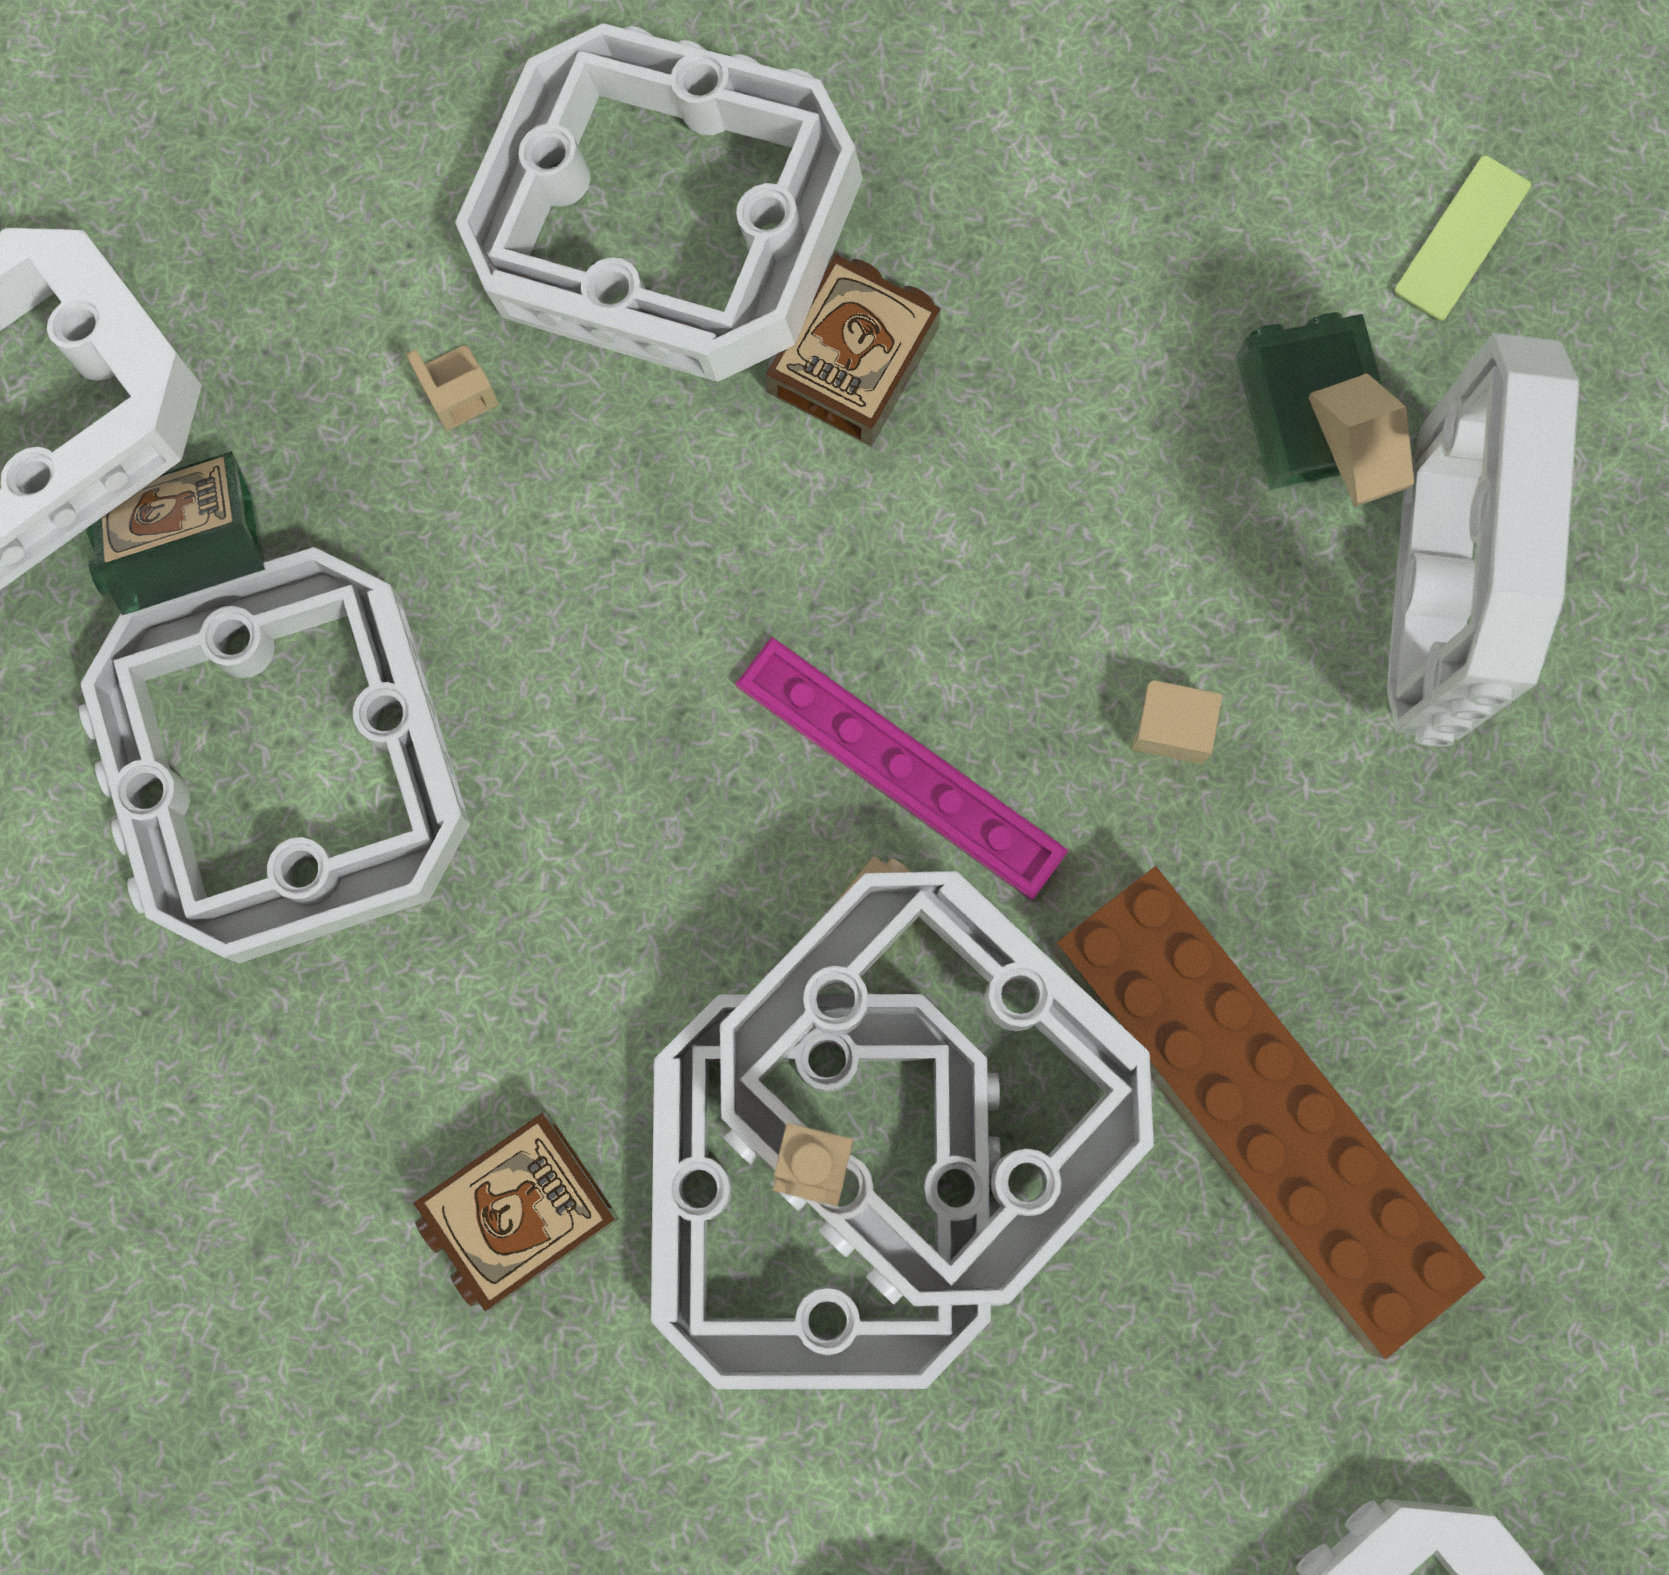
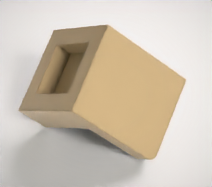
[406,345,499,431]
[1131,680,1223,764]

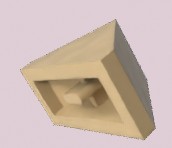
[1308,373,1414,507]

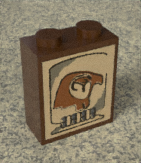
[766,254,941,447]
[413,1113,620,1312]

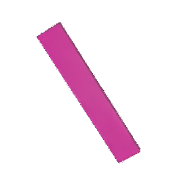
[735,637,1069,901]

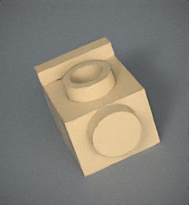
[772,1123,853,1206]

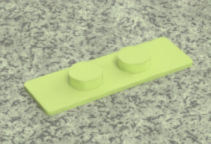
[1394,156,1531,321]

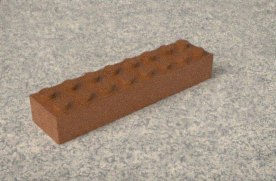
[1050,866,1486,1360]

